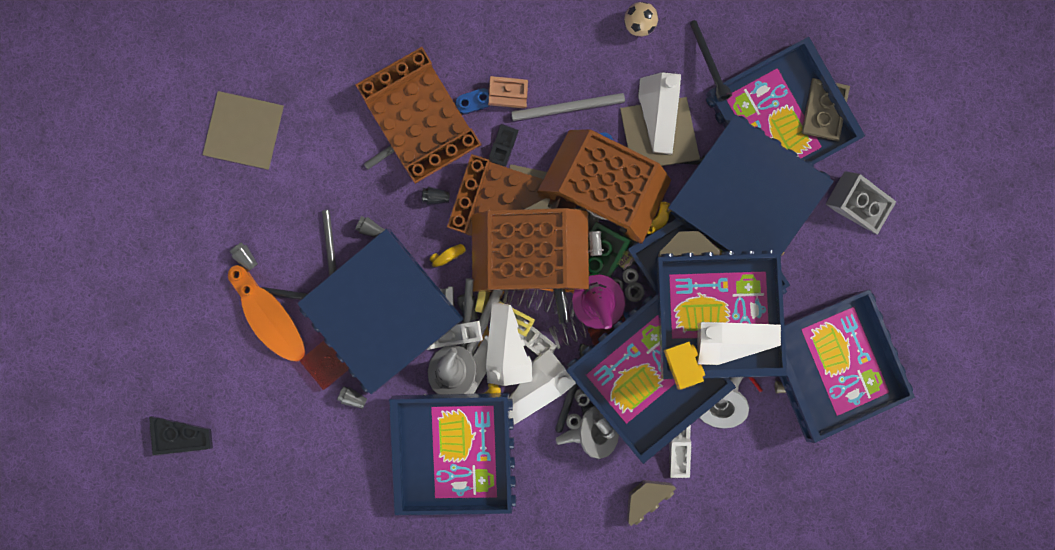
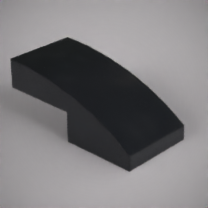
[489,124,519,167]

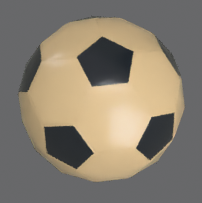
[624,2,658,37]

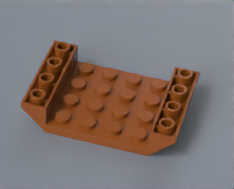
[355,47,481,184]
[537,129,671,244]
[447,154,577,236]
[472,208,589,292]

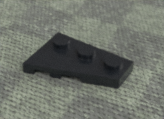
[149,416,213,455]

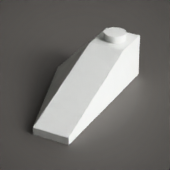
[638,73,681,155]
[486,302,533,386]
[697,322,781,365]
[509,348,576,425]

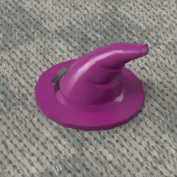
[572,275,625,329]

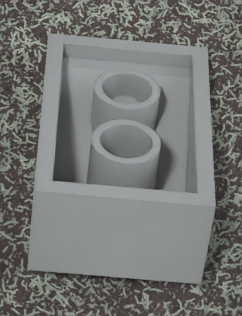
[826,171,896,235]

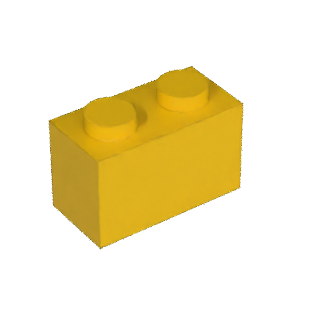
[664,342,705,390]

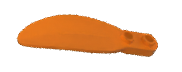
[228,265,305,361]

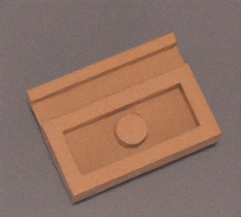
[488,76,528,109]

